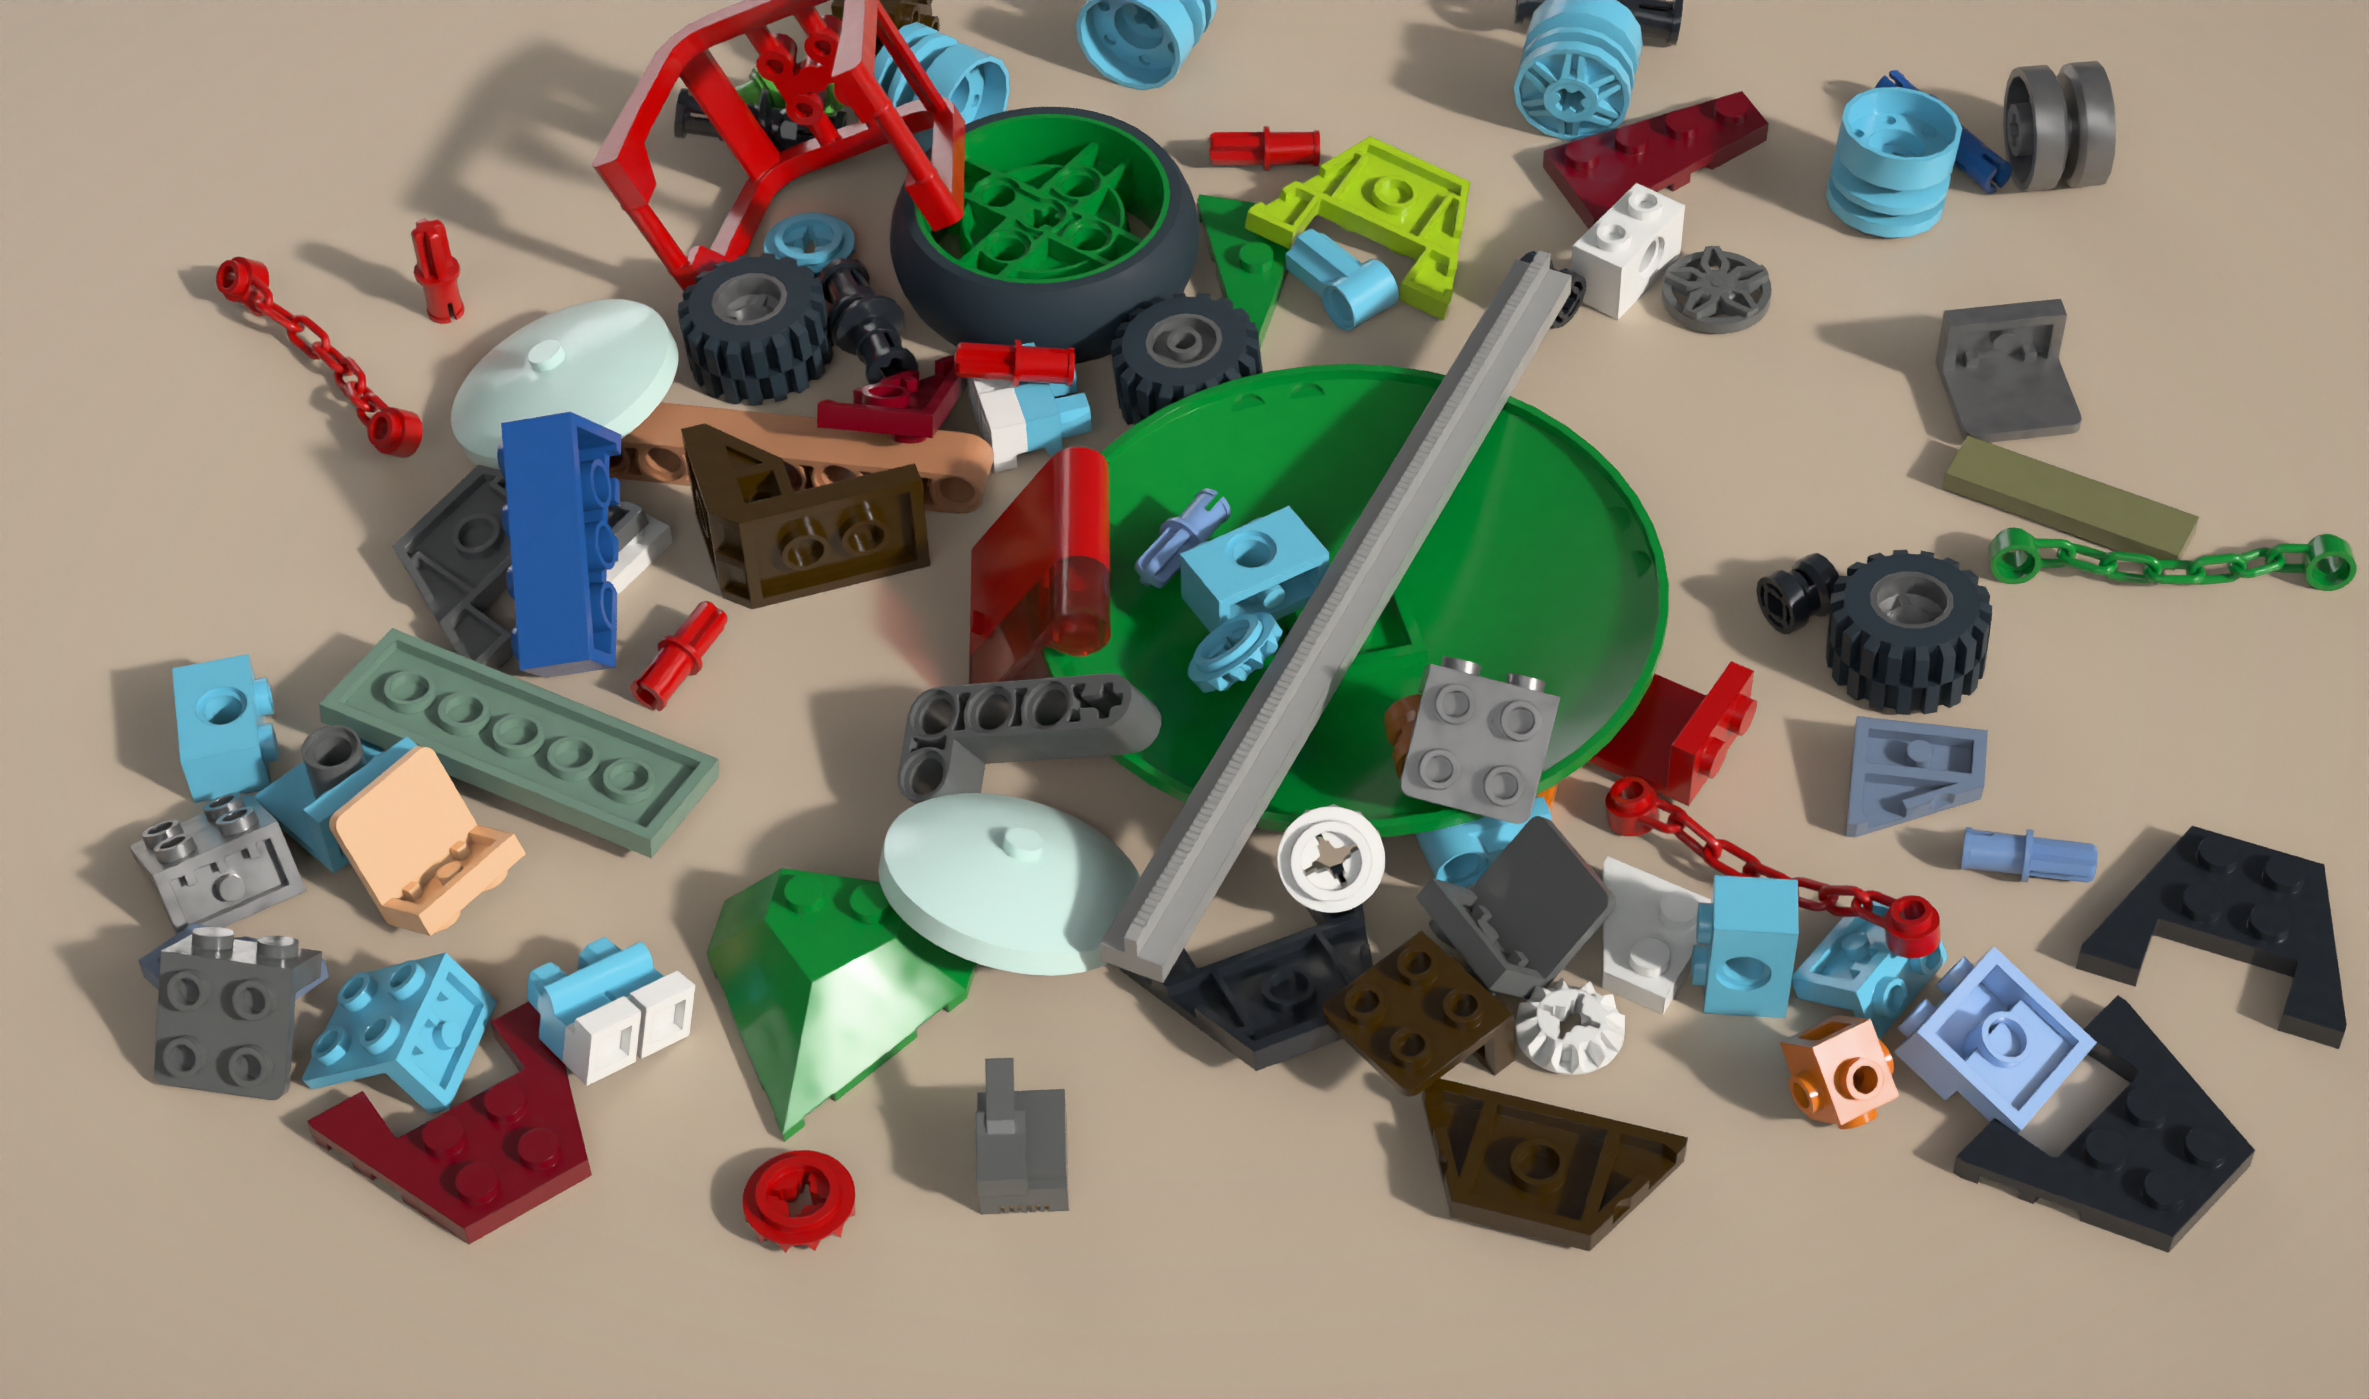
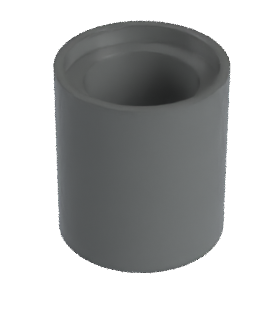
[301,725,367,800]

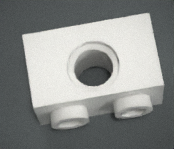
[1571,183,1685,320]

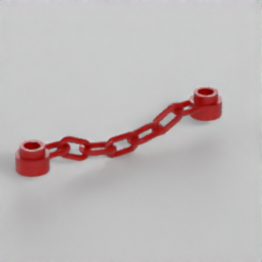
[216,256,423,458]
[1605,776,1941,959]

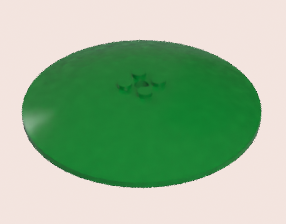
[1034,364,1669,837]

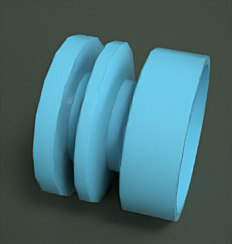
[1076,0,1217,90]
[1514,0,1643,141]
[874,22,1010,152]
[1825,87,1962,238]

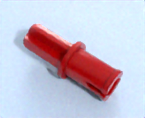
[1209,126,1320,171]
[411,218,465,324]
[954,339,1075,387]
[630,601,728,711]

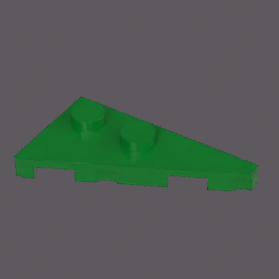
[1197,194,1292,349]

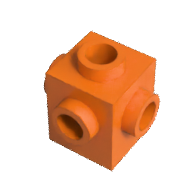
[1779,1015,1899,1129]

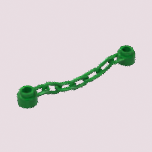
[1988,527,2357,591]

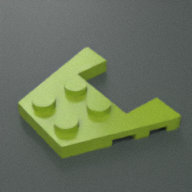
[1244,136,1470,321]

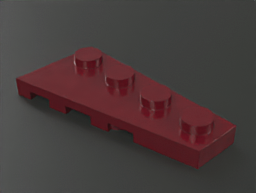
[1543,91,1769,229]

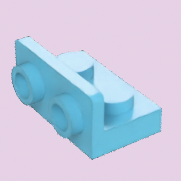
[1791,901,1947,1039]

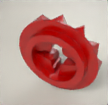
[742,1150,856,1253]

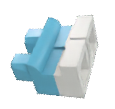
[966,342,1092,473]
[527,937,695,1086]

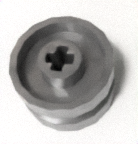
[2003,61,2116,192]

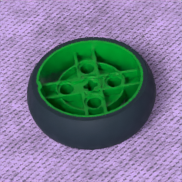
[890,107,1200,364]

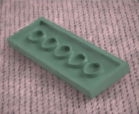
[319,628,719,858]

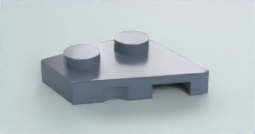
[1845,716,1988,837]

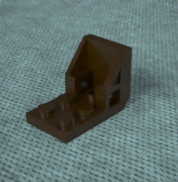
[681,423,930,609]

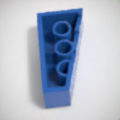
[497,412,621,678]

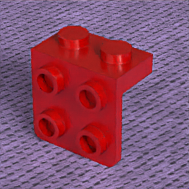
[1588,661,1757,806]

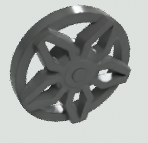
[1662,246,1772,334]

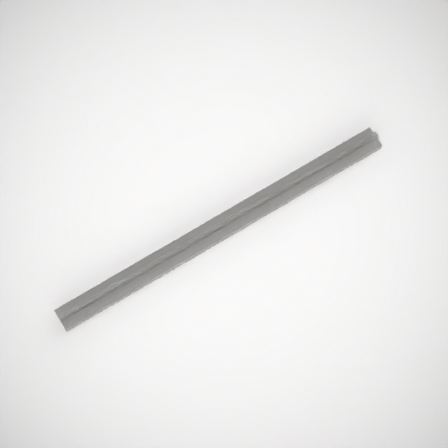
[1100,250,1572,983]

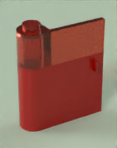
[969,447,1111,684]

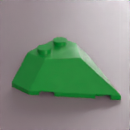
[707,868,977,1142]

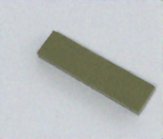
[1943,436,2199,571]

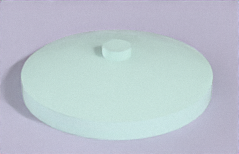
[451,299,679,470]
[878,793,1140,976]

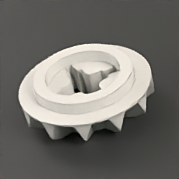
[1277,804,1385,913]
[1515,977,1625,1075]

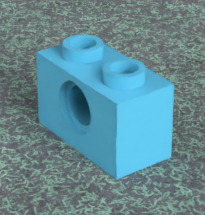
[1180,506,1329,633]
[172,654,280,803]
[1691,875,1799,1018]

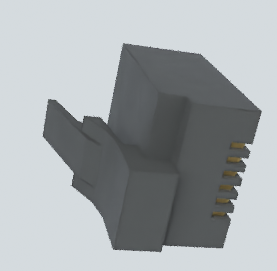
[976,1058,1069,1215]

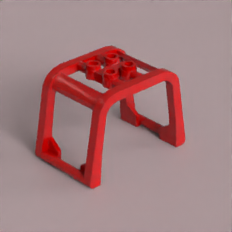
[592,0,965,292]

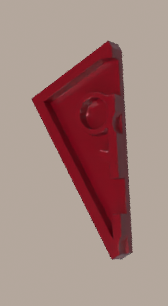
[817,355,967,444]

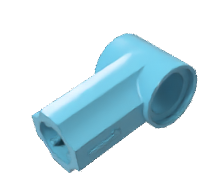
[1286,228,1399,331]
[1415,796,1552,888]

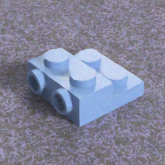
[1894,947,2097,1133]

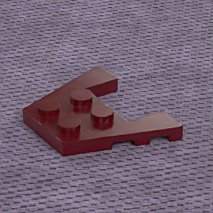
[307,1001,592,1245]

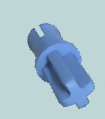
[1134,488,1231,588]
[1961,827,2098,883]

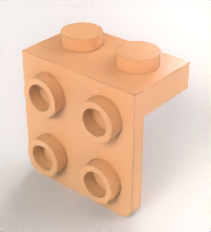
[329,746,526,936]

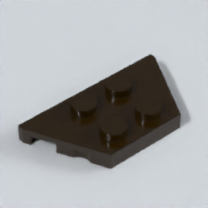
[1422,1078,1688,1252]

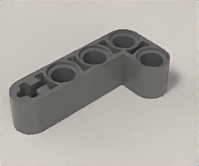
[898,673,1161,805]

